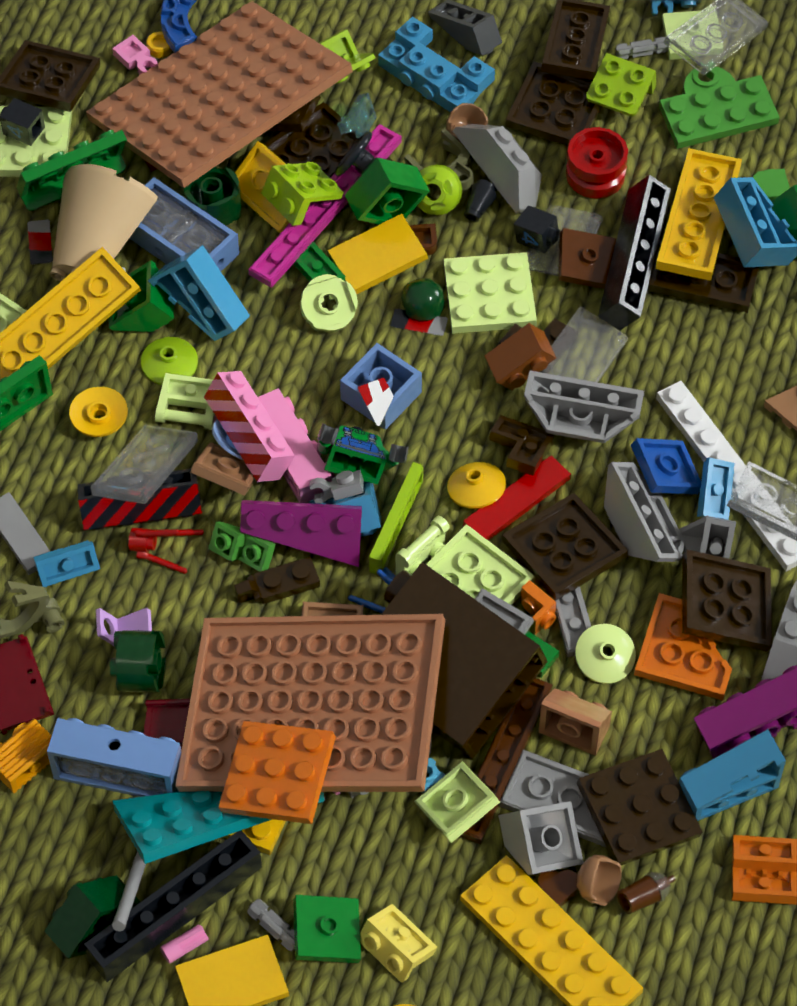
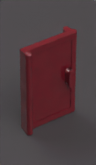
[0,634,54,735]
[144,698,190,750]

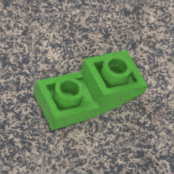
[208,521,276,572]

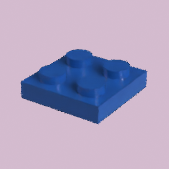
[631,438,701,495]

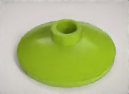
[141,337,198,385]

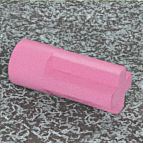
[160,924,209,964]

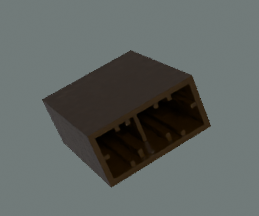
[381,562,548,760]

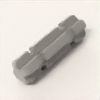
[615,37,668,59]
[247,899,295,951]

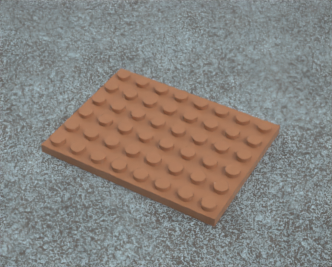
[86,1,353,188]
[175,614,445,792]

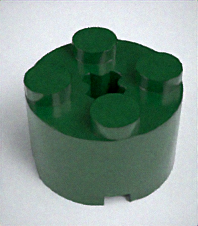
[183,166,242,226]
[110,630,166,692]

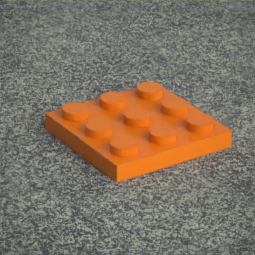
[218,721,336,824]

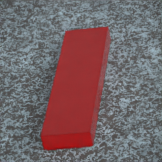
[463,455,571,541]

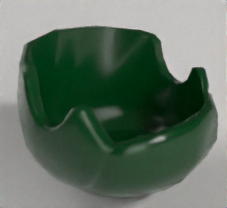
[401,278,445,321]

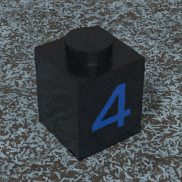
[0,98,45,146]
[514,205,560,253]

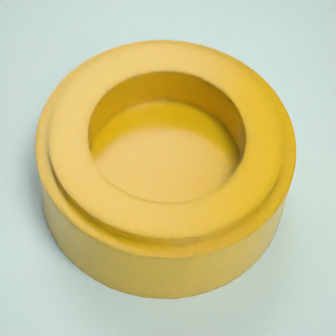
[146,32,173,58]

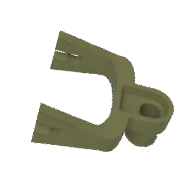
[404,128,474,199]
[0,581,65,639]

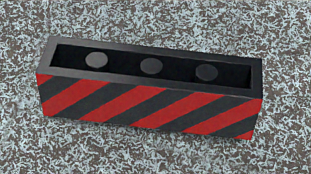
[78,468,202,530]

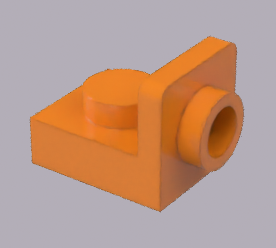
[521,580,556,635]

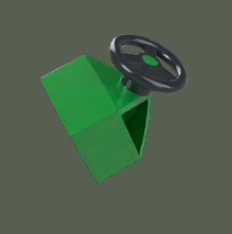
[334,131,430,224]

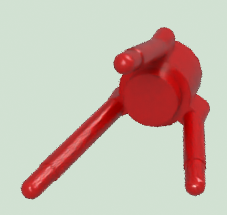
[128,527,204,574]

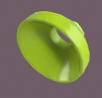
[417,164,462,215]

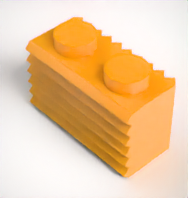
[0,718,52,793]

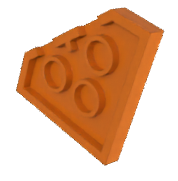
[634,593,732,700]

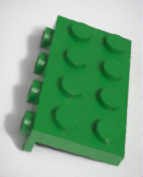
[16,130,127,211]

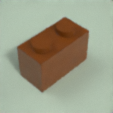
[485,323,556,390]

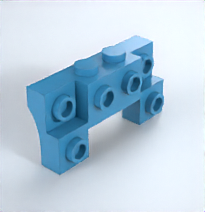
[378,16,495,112]

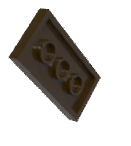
[541,0,610,80]
[647,240,759,313]

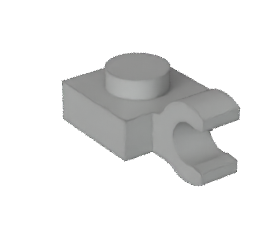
[309,470,364,503]

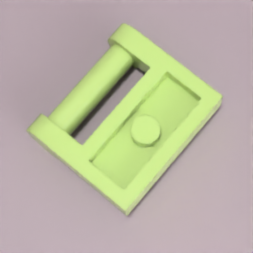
[155,373,214,430]
[395,515,450,575]

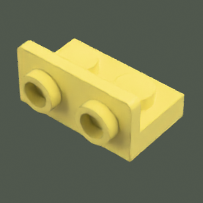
[360,904,437,983]

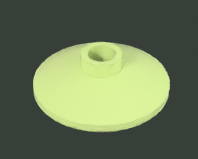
[575,624,636,684]

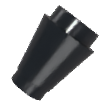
[464,179,497,222]

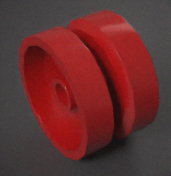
[566,127,628,199]

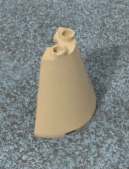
[50,164,158,281]

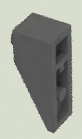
[428,0,502,55]

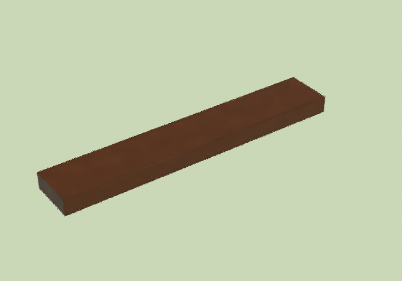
[460,678,553,845]

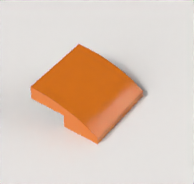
[732,835,797,905]

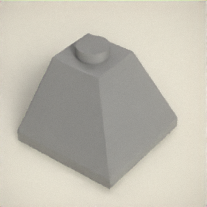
[498,801,584,875]

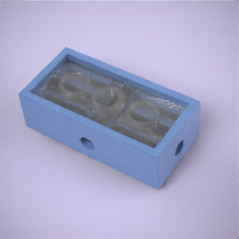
[129,177,239,271]
[47,718,181,797]

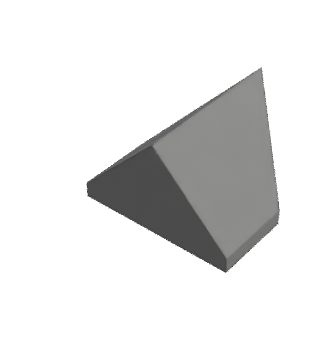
[679,516,736,559]

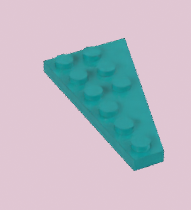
[112,791,325,864]

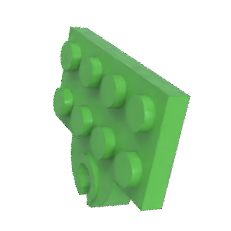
[659,65,780,149]

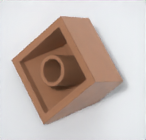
[539,688,612,756]

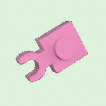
[112,35,158,75]

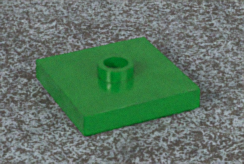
[293,895,361,963]

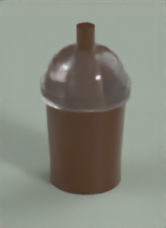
[617,872,676,914]

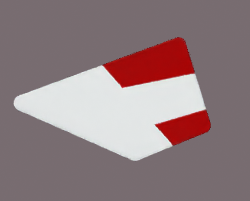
[358,378,394,426]

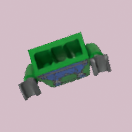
[317,423,409,485]

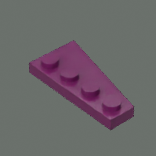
[240,500,362,567]

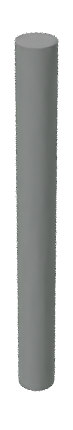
[112,851,146,931]

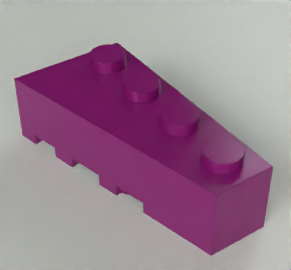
[694,665,797,759]

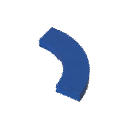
[161,0,197,53]

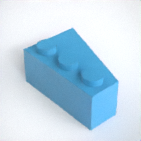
[714,177,797,267]
[147,245,250,341]
[679,729,786,821]

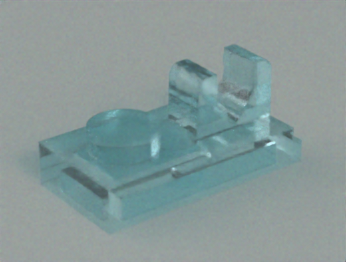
[337,93,377,138]

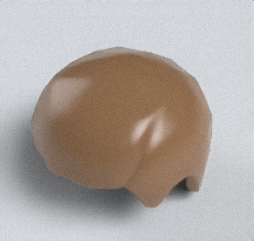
[446,103,488,145]
[577,855,622,906]

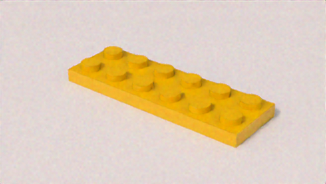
[655,148,742,281]
[0,247,141,380]
[460,855,644,1006]

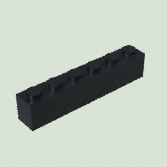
[598,174,671,331]
[84,830,262,982]

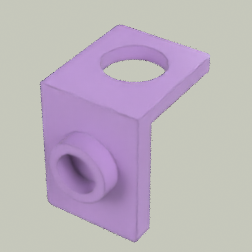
[96,608,152,646]

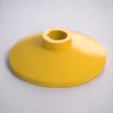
[69,387,128,437]
[447,462,506,509]

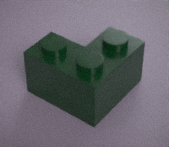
[45,875,140,959]

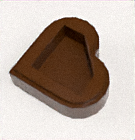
[410,224,437,256]
[537,870,578,907]

